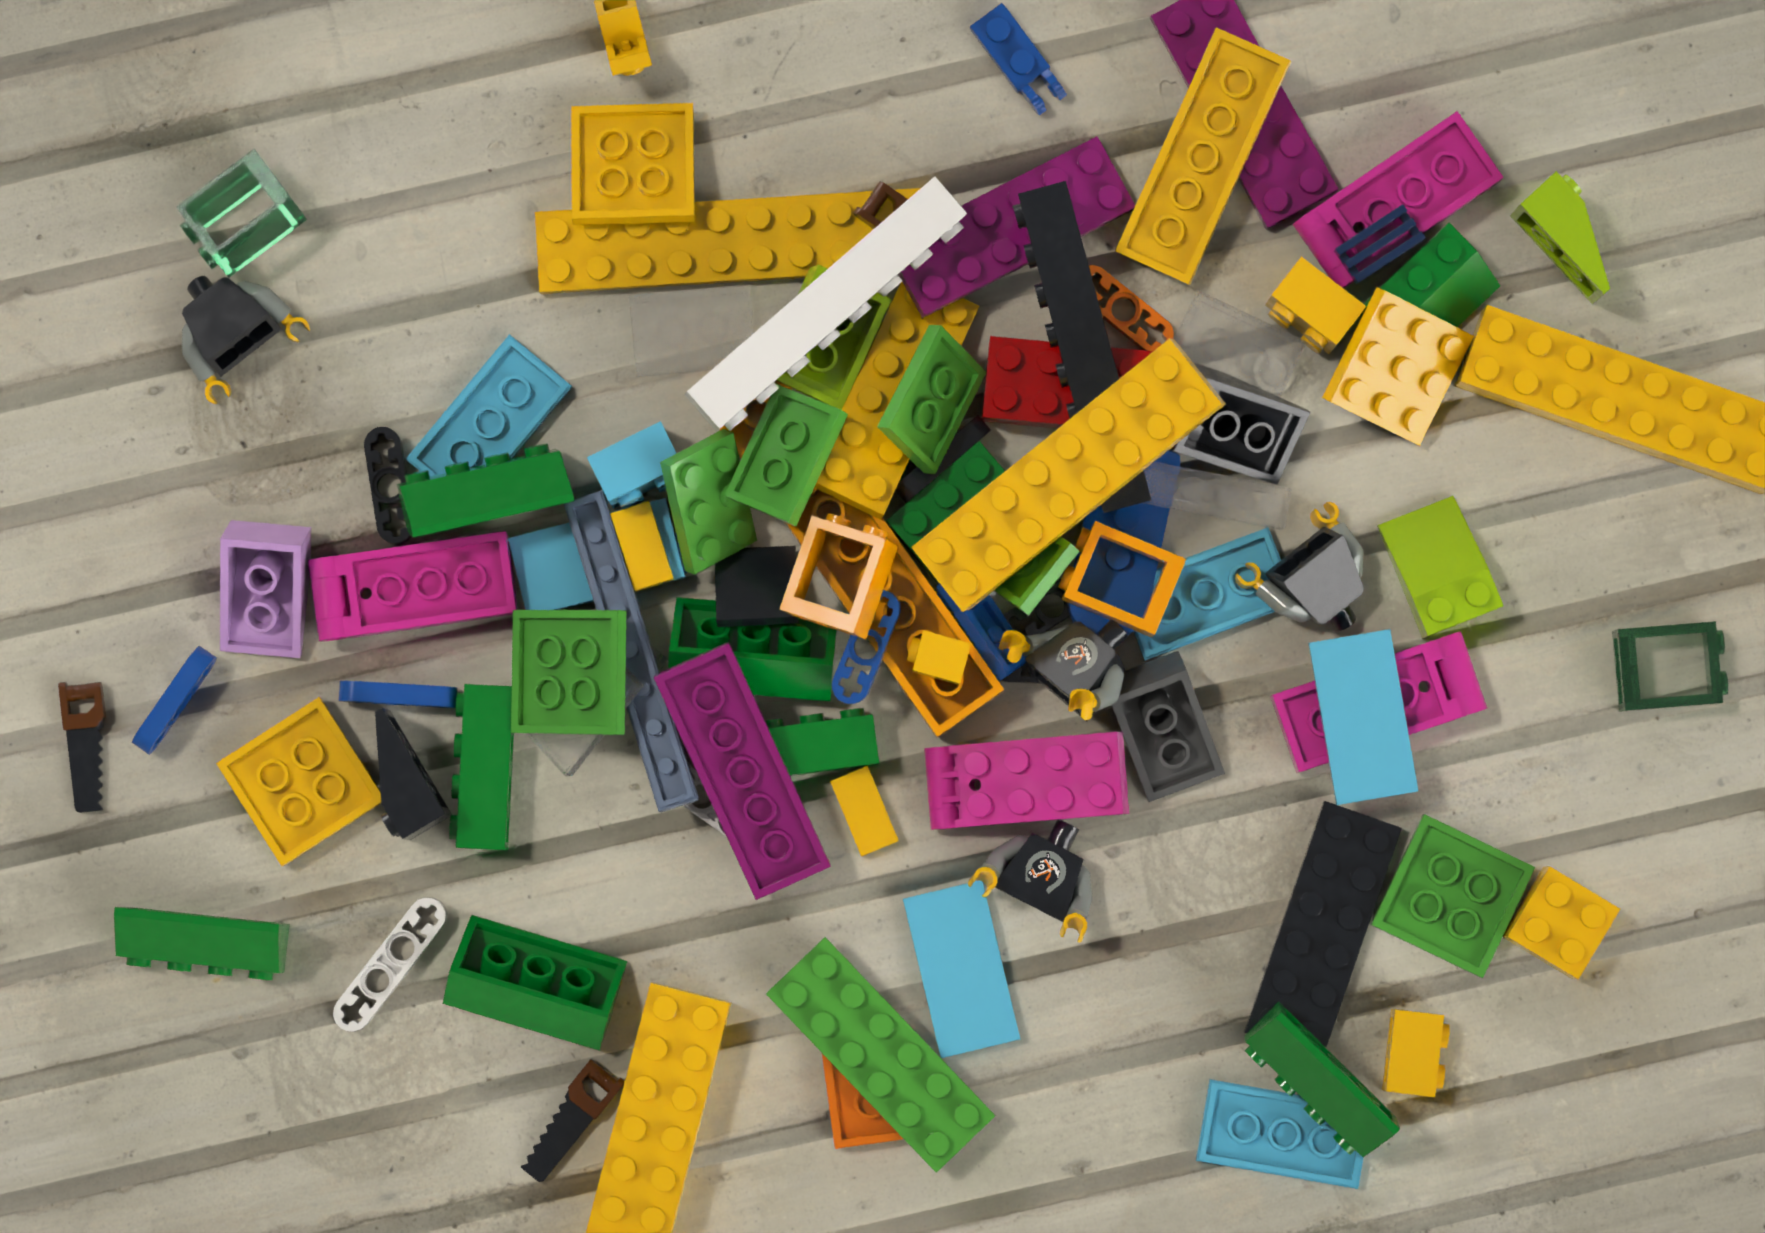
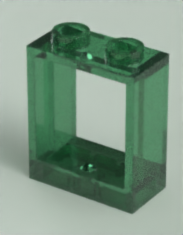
[176,149,308,278]
[1612,621,1728,712]

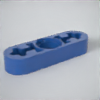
[832,590,901,704]
[132,646,217,755]
[338,681,458,708]

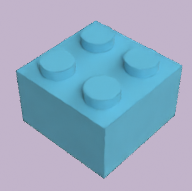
[587,421,676,509]

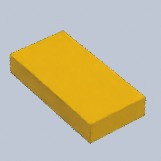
[610,501,675,592]
[830,766,899,857]

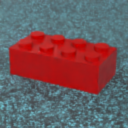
[982,336,1153,429]

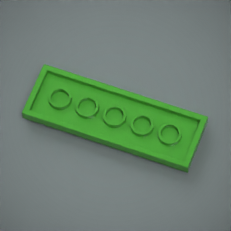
[766,937,996,1173]

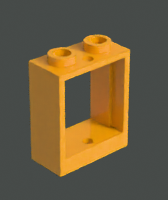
[780,513,898,640]
[1058,521,1186,638]

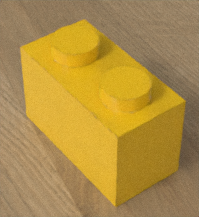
[1382,1009,1450,1097]

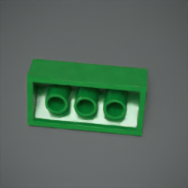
[397,444,575,537]
[668,597,837,701]
[114,907,290,980]
[442,915,628,1051]
[1244,1002,1400,1157]

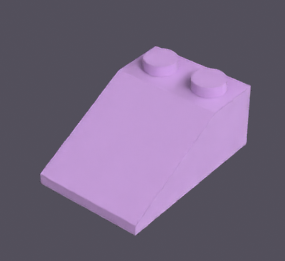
[220,520,311,658]

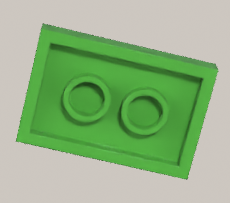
[877,325,987,474]
[724,384,848,527]
[660,429,757,575]

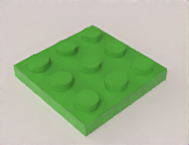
[511,610,626,735]
[1370,814,1535,978]

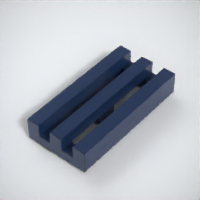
[1334,204,1426,285]

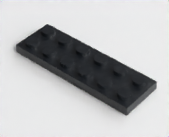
[1244,801,1402,1047]

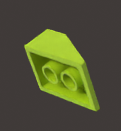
[1510,171,1610,304]
[776,264,892,410]
[1377,496,1504,639]

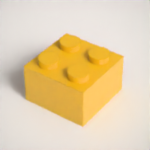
[1265,256,1367,354]
[1503,866,1620,980]

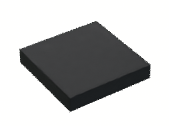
[715,545,799,627]

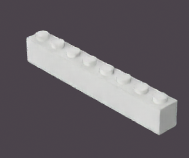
[684,177,967,432]

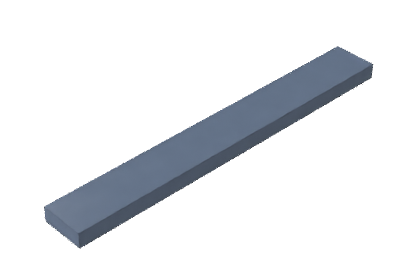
[564,490,699,813]

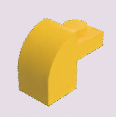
[594,0,652,76]

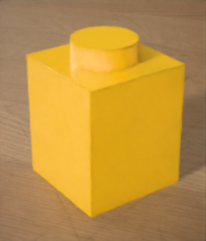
[907,630,971,685]

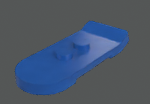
[1067,449,1181,635]

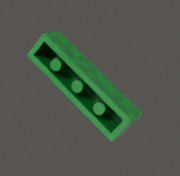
[449,684,514,851]
[765,708,880,776]

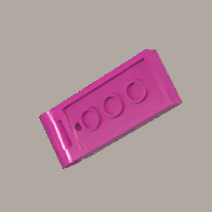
[1292,111,1504,289]
[308,531,518,642]
[1270,631,1488,773]
[924,732,1129,830]

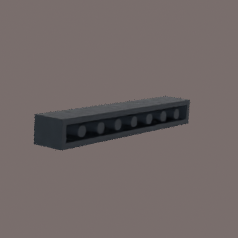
[1013,181,1152,513]

